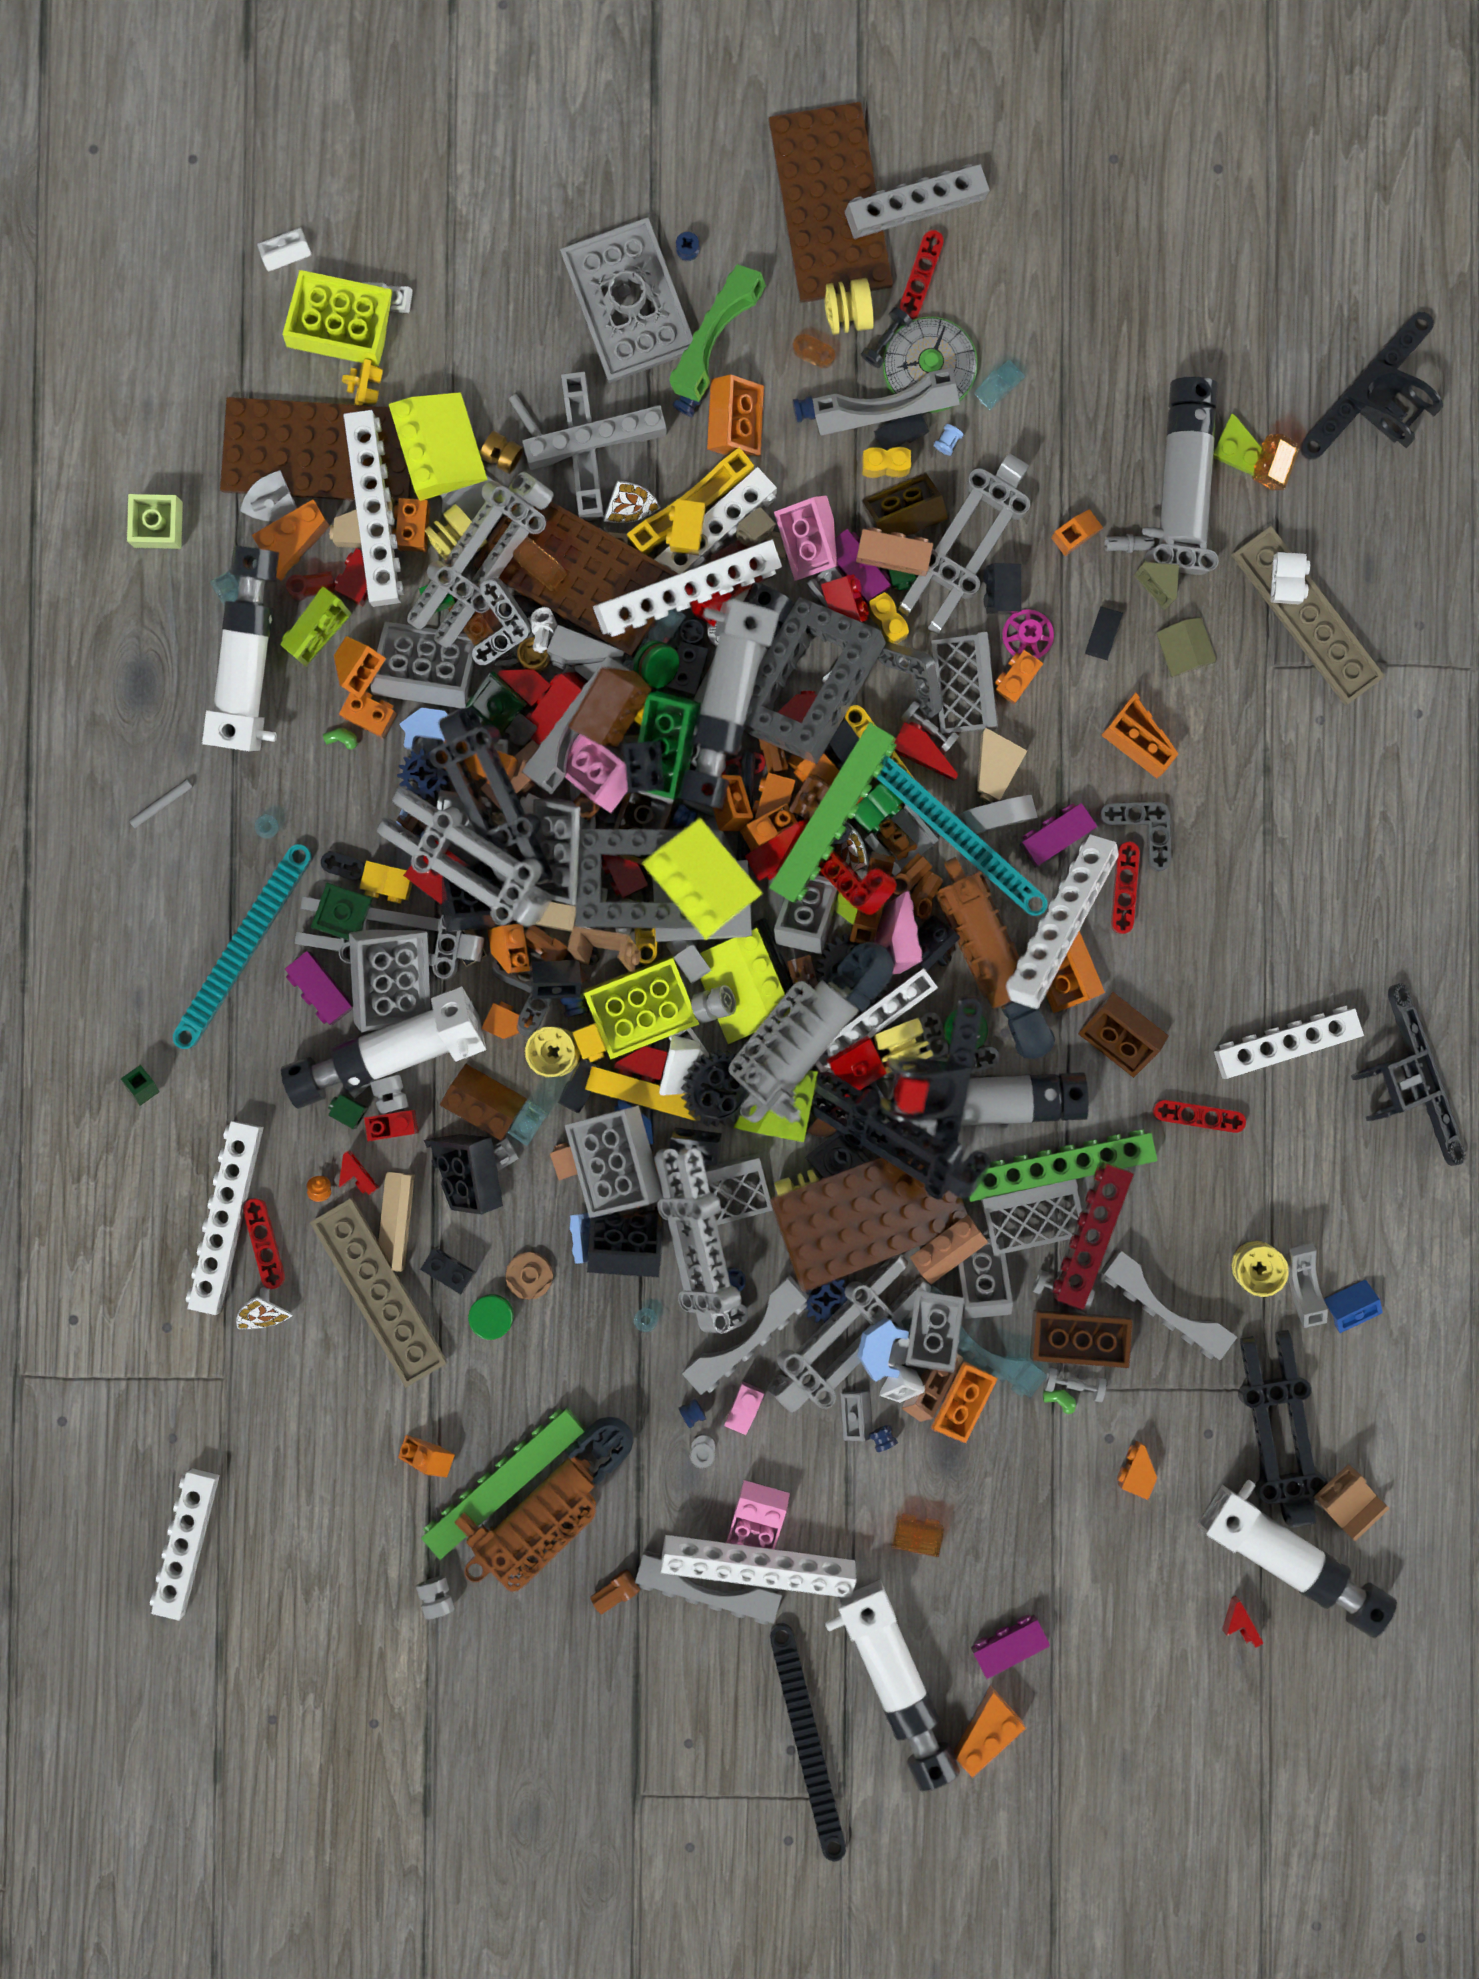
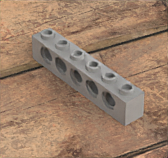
[845,164,990,239]

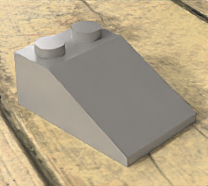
[547,625,627,669]
[774,876,838,954]
[957,1237,1013,1319]
[906,1291,964,1373]

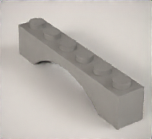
[813,367,960,436]
[561,372,604,521]
[522,405,666,470]
[521,656,628,794]
[1101,1249,1237,1360]
[682,1275,809,1395]
[635,1550,782,1625]

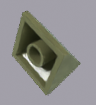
[1134,562,1179,611]
[1156,617,1217,678]

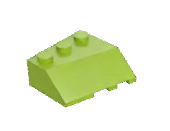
[280,586,352,667]
[733,1070,818,1142]

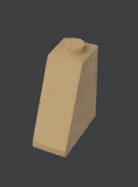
[329,497,396,548]
[977,728,1027,804]
[533,902,576,932]

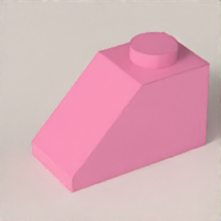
[724,1381,764,1435]

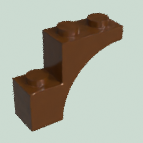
[850,852,896,944]

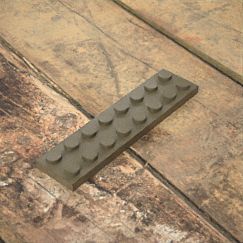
[1232,526,1385,706]
[310,1198,448,1388]

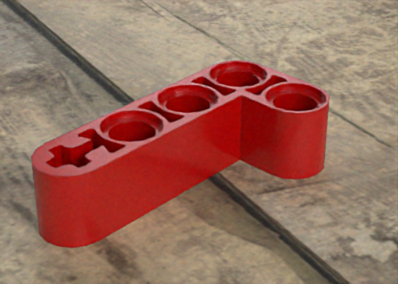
[818,851,896,915]

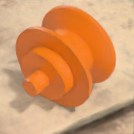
[307,1176,331,1202]

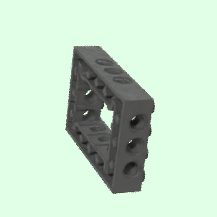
[743,597,886,764]
[576,829,723,929]

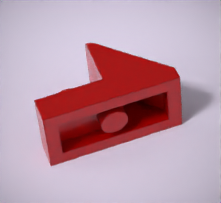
[339,1150,380,1195]
[1222,1596,1264,1648]

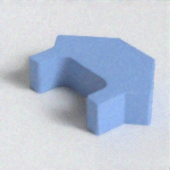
[400,708,448,750]
[857,1317,909,1382]

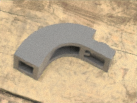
[955,795,1038,834]
[1286,1243,1328,1328]

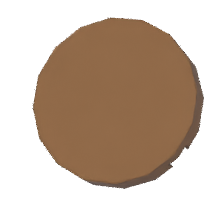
[506,1252,553,1300]

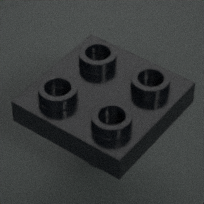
[917,915,961,971]
[805,1131,870,1179]

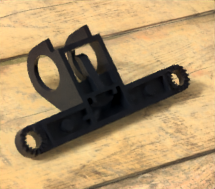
[1300,312,1443,460]
[1351,983,1466,1166]
[880,995,983,1152]

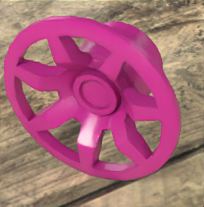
[1002,609,1054,659]

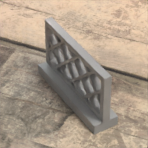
[931,632,999,735]
[670,1153,773,1233]
[980,1179,1087,1256]

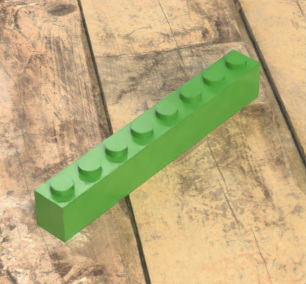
[769,723,897,903]
[421,1407,586,1560]

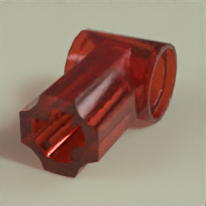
[286,571,335,600]

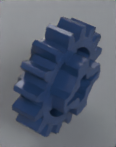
[397,749,449,801]
[804,1278,848,1323]

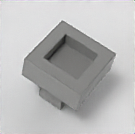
[494,1138,519,1171]

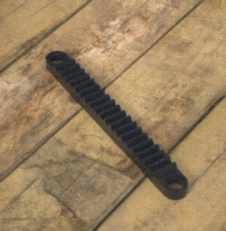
[770,1623,846,1862]

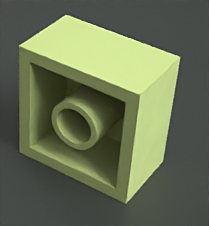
[127,494,183,549]

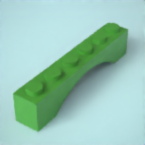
[669,264,766,402]

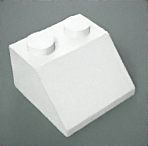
[659,1035,703,1095]

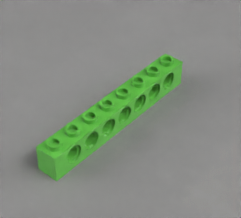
[968,1129,1158,1202]

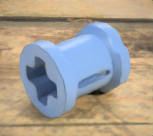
[934,424,964,456]

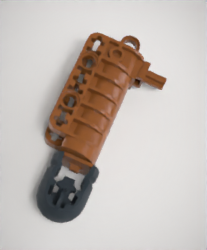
[935,857,1055,1059]
[454,1417,633,1592]

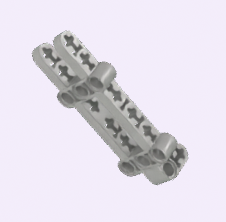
[898,453,1030,635]
[407,472,553,648]
[377,788,552,926]
[294,897,485,979]
[655,1149,748,1334]
[767,1254,931,1413]

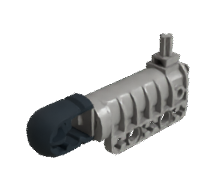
[729,942,894,1123]

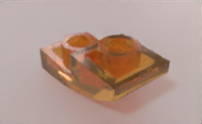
[448,605,494,646]

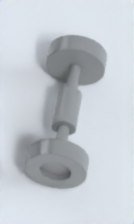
[900,700,959,754]
[1032,1269,1095,1313]
[1044,1367,1106,1403]
[690,1434,715,1468]

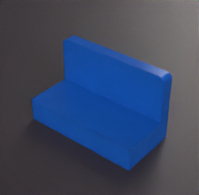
[1324,1280,1383,1333]

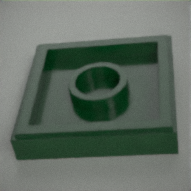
[466,672,528,738]
[311,882,373,941]

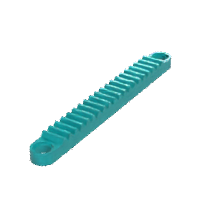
[877,756,1048,916]
[173,844,312,1049]

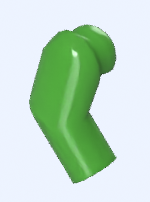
[323,728,358,749]
[1043,1389,1076,1414]

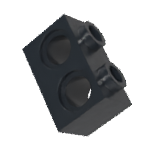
[624,741,664,793]
[670,1127,722,1166]
[420,1247,476,1295]

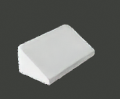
[257,228,311,271]

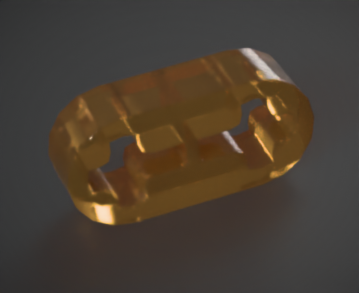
[793,334,835,368]

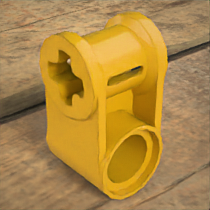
[635,928,658,965]

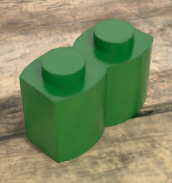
[853,782,903,834]

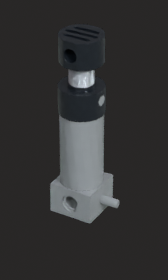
[678,599,779,809]

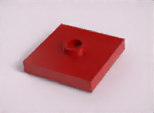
[403,839,469,905]
[827,1036,887,1097]

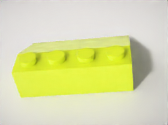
[282,270,392,367]
[389,392,488,501]
[643,819,762,940]
[700,928,791,1044]
[584,955,699,1059]

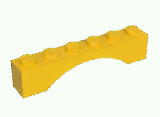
[627,447,754,555]

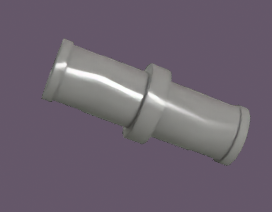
[1104,534,1154,553]

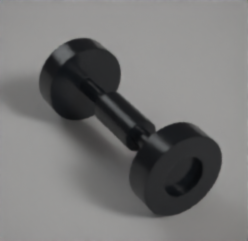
[861,307,912,368]

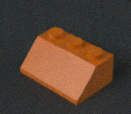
[707,374,764,456]
[1027,930,1105,1013]
[931,1361,998,1443]

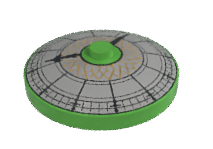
[883,317,977,413]

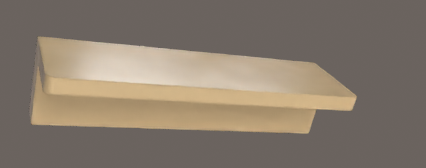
[379,1172,415,1271]

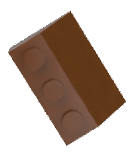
[568,667,652,747]
[1078,992,1169,1078]
[439,1064,528,1141]

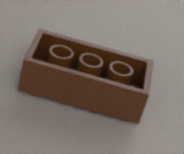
[1030,1310,1133,1368]

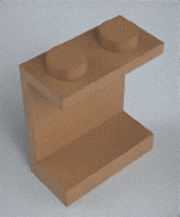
[568,926,641,972]
[1314,1464,1390,1541]

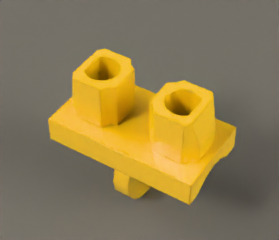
[342,359,383,405]

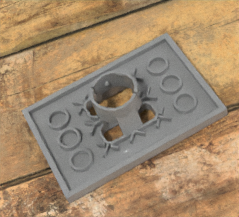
[560,217,693,383]

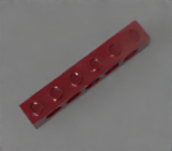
[1052,1162,1134,1310]

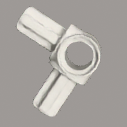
[511,607,557,653]

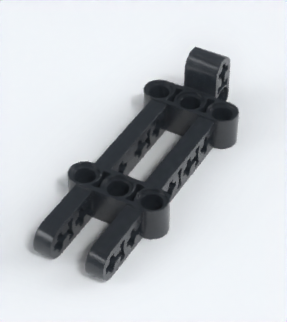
[430,706,553,895]
[810,1072,990,1200]
[1238,1330,1328,1528]

